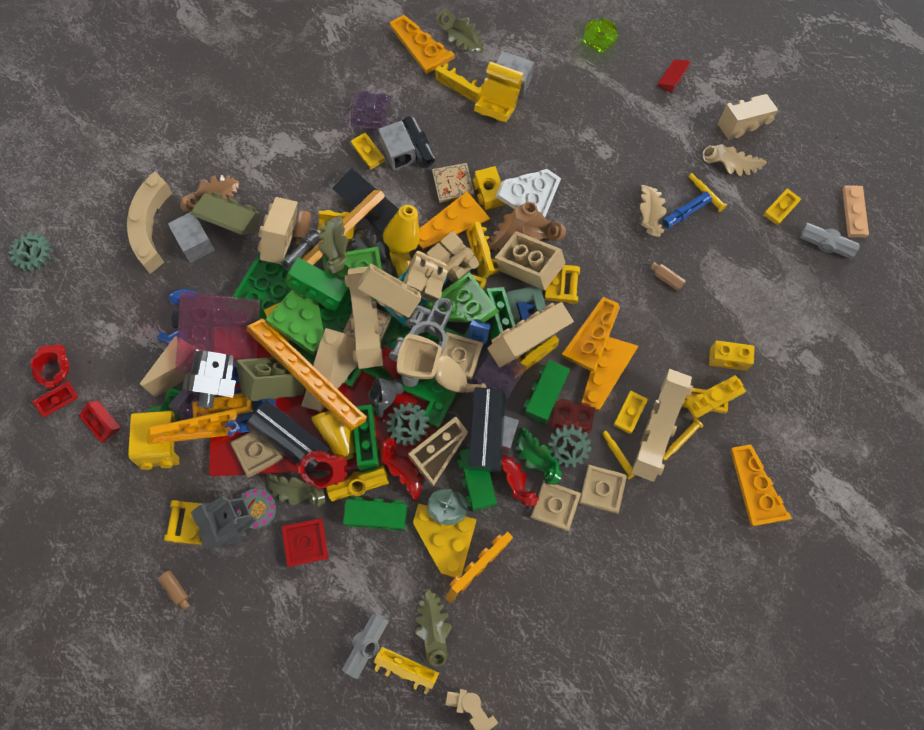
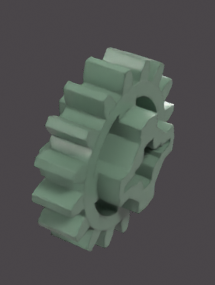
[9,232,53,272]
[387,403,430,446]
[548,424,591,468]

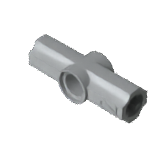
[800,223,860,259]
[342,612,389,679]

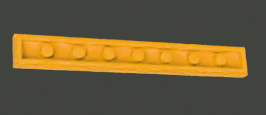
[247,318,367,431]

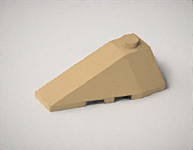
[302,328,358,412]

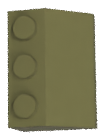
[191,191,261,235]
[236,357,305,401]

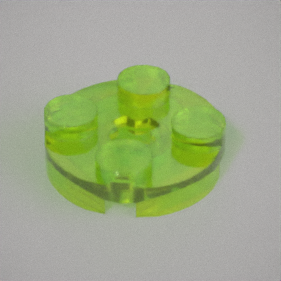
[583,18,618,52]

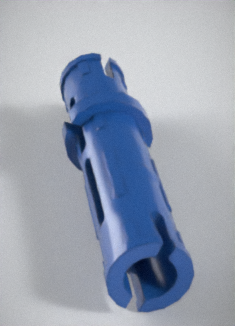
[662,192,712,229]

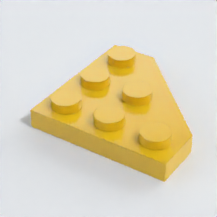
[413,504,477,578]

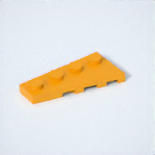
[389,15,455,74]
[418,191,490,250]
[562,297,620,373]
[580,337,638,412]
[146,409,237,445]
[730,444,792,527]
[445,532,513,604]

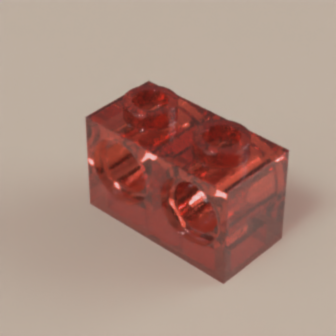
[551,399,595,435]

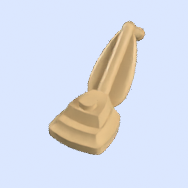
[397,334,486,393]

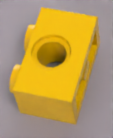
[472,166,505,211]
[709,340,755,371]

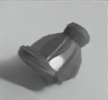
[368,378,404,418]

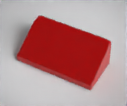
[657,59,691,93]
[32,380,79,418]
[78,401,121,443]

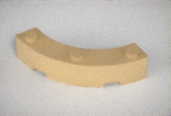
[127,172,173,274]
[345,266,383,369]
[631,369,693,482]

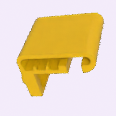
[474,62,524,122]
[129,411,179,470]

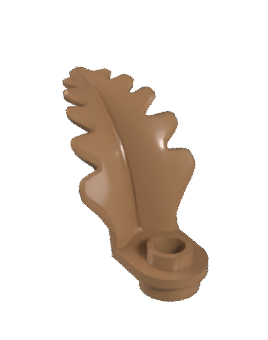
[180,175,240,213]
[488,202,538,252]
[504,211,566,241]

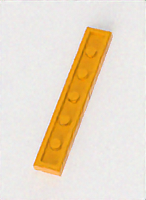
[302,190,385,265]

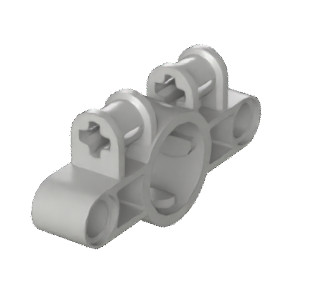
[389,298,452,387]

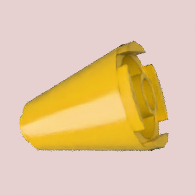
[383,205,420,254]
[311,411,356,460]

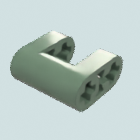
[506,286,546,325]

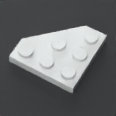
[496,169,561,217]

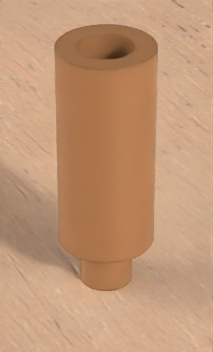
[293,210,312,247]
[650,262,686,291]
[158,570,190,611]

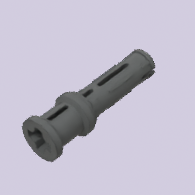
[281,229,322,271]

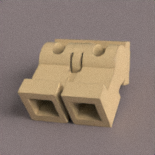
[426,231,479,283]
[403,251,448,303]
[446,689,498,730]

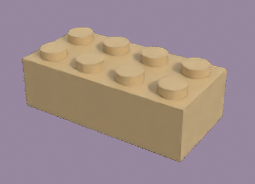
[487,302,574,368]

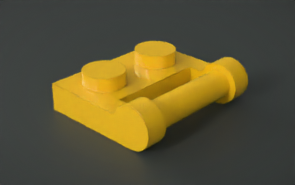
[544,265,580,304]
[163,500,202,545]

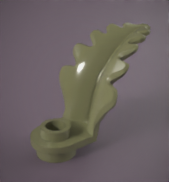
[436,9,484,53]
[318,217,348,273]
[265,473,325,508]
[415,590,452,666]

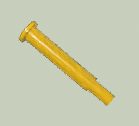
[688,173,727,212]
[663,419,703,461]
[602,431,636,480]

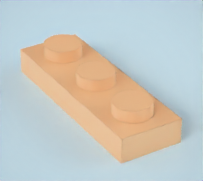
[842,186,869,238]

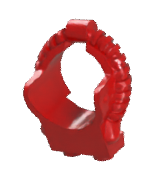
[30,344,69,389]
[296,451,347,489]

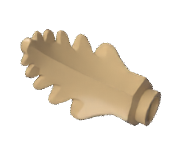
[703,144,767,176]
[640,185,667,237]

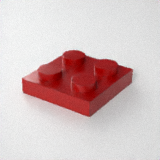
[282,518,329,567]

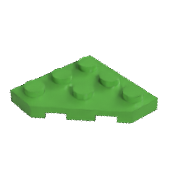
[322,247,382,303]
[425,272,499,323]
[265,290,324,355]

